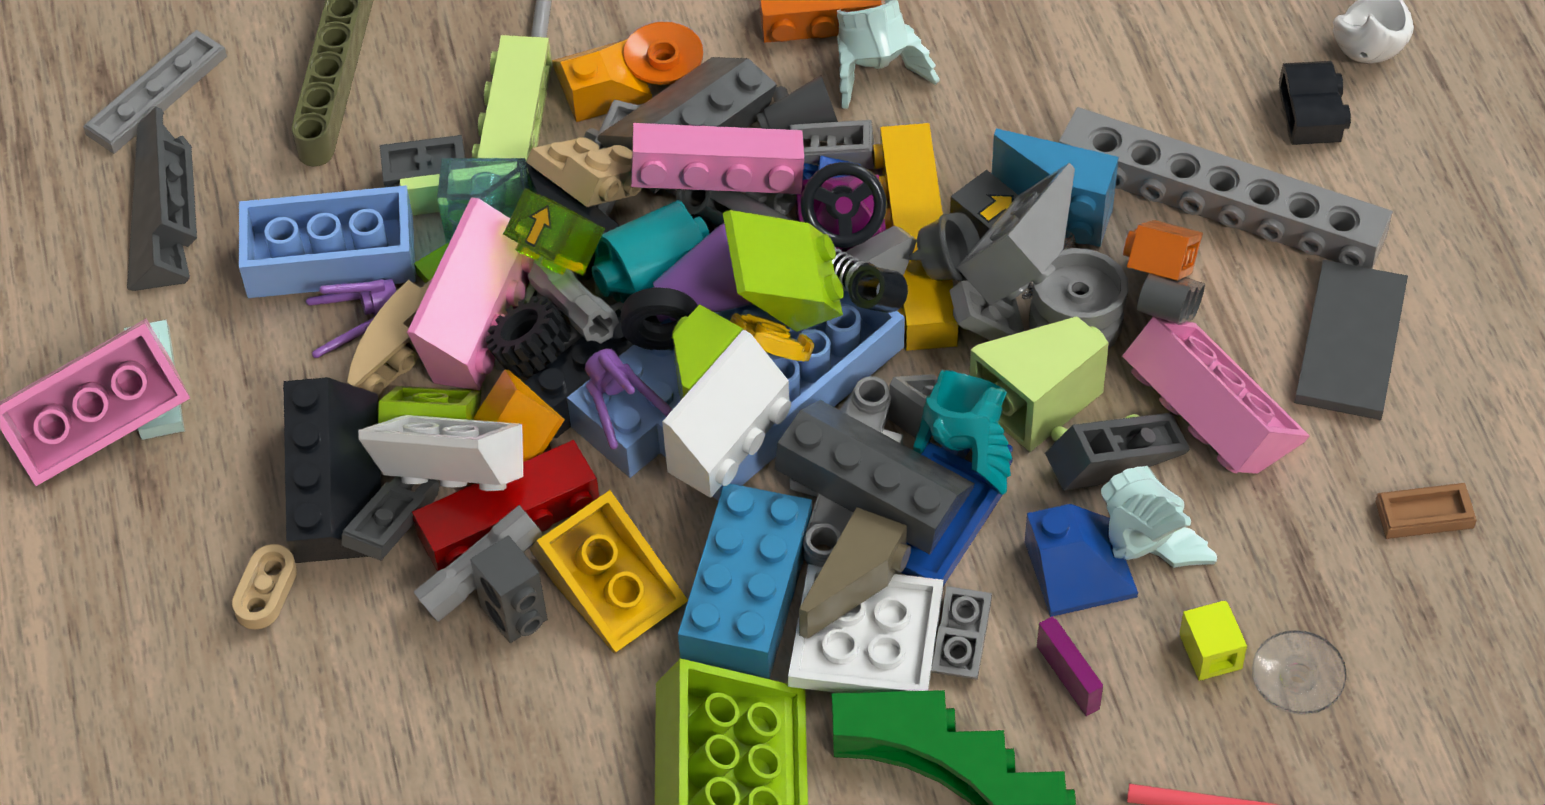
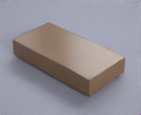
[1375,483,1477,539]

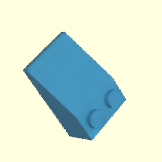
[992,128,1119,247]

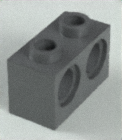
[470,535,548,643]

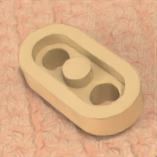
[232,544,297,630]

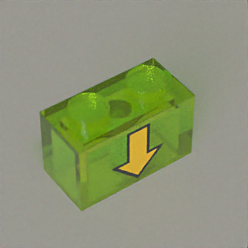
[503,188,605,275]

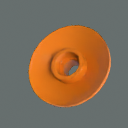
[623,22,703,85]

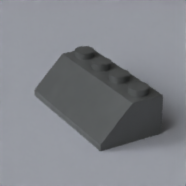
[597,57,777,194]
[775,400,975,555]

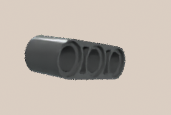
[1137,274,1205,325]

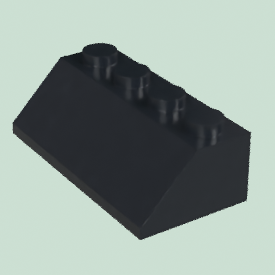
[283,377,382,563]

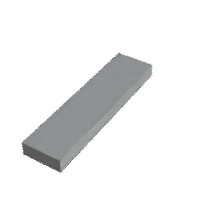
[83,30,227,154]

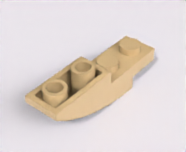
[347,279,432,397]

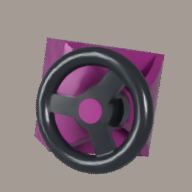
[796,162,887,253]

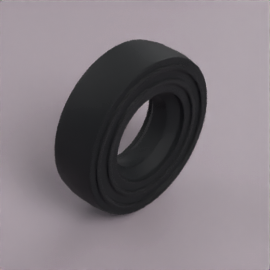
[620,287,698,350]

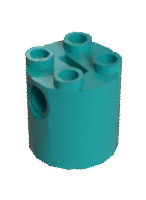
[592,200,710,304]

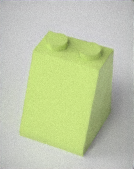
[969,316,1109,452]

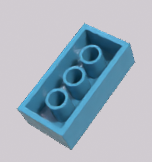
[678,484,812,679]

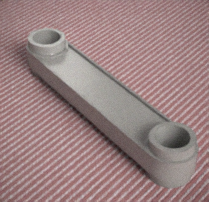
[803,376,891,567]

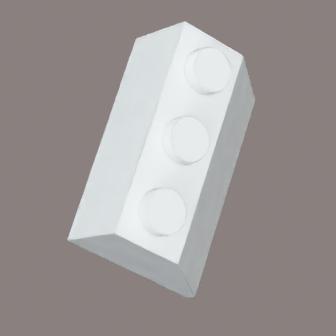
[662,329,791,498]
[358,415,523,491]

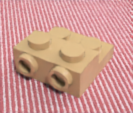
[526,137,642,207]

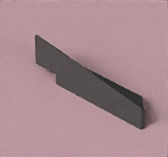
[127,106,197,291]

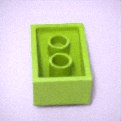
[723,210,844,332]

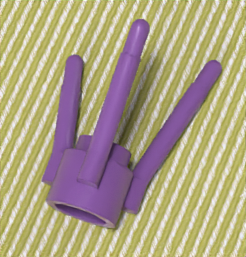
[306,278,396,358]
[585,349,673,450]

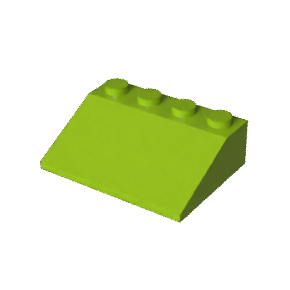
[655,658,808,805]

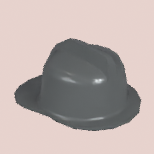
[909,213,980,282]

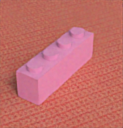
[631,123,804,194]

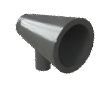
[757,75,838,130]

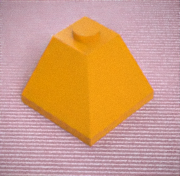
[552,39,652,122]

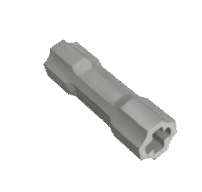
[528,254,619,344]
[414,505,544,622]

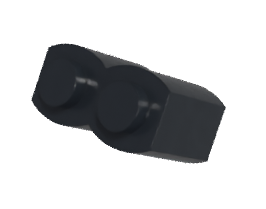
[1279,61,1351,145]

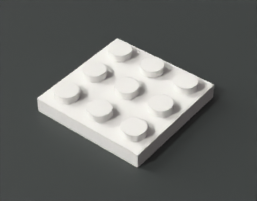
[788,564,943,693]

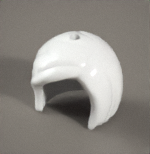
[1333,0,1414,64]

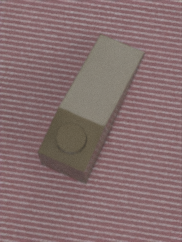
[799,507,911,639]

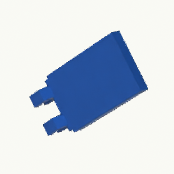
[899,442,1013,586]

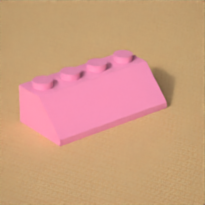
[407,198,540,390]
[1122,316,1310,474]
[0,318,190,486]

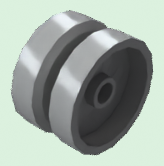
[1029,248,1128,349]

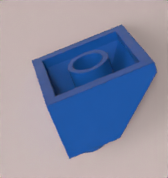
[1024,504,1138,617]

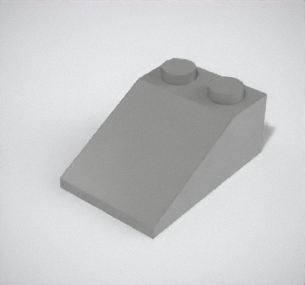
[957,163,1075,305]

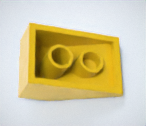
[529,490,688,654]

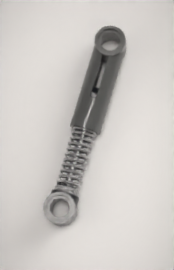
[676,189,908,313]

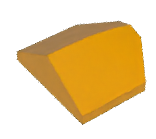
[473,369,565,462]

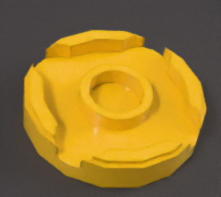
[730,313,814,362]

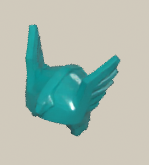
[913,370,1012,495]

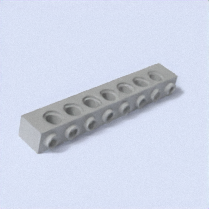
[1059,107,1393,269]

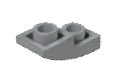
[932,586,992,680]

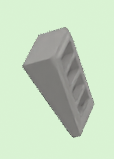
[790,120,874,169]

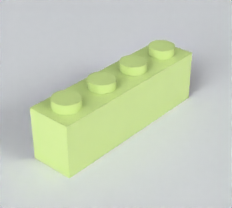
[472,35,552,169]

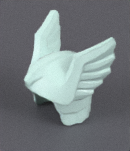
[837,0,940,109]
[1101,466,1217,568]

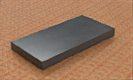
[1294,260,1408,420]

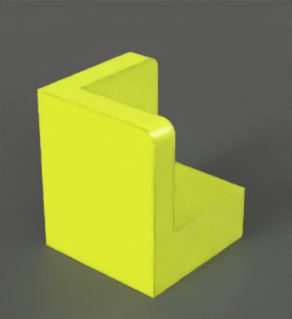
[1180,601,1247,681]

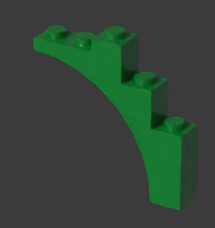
[832,690,1076,805]

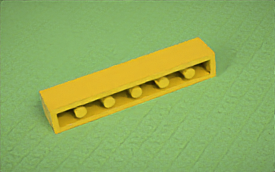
[873,123,958,351]

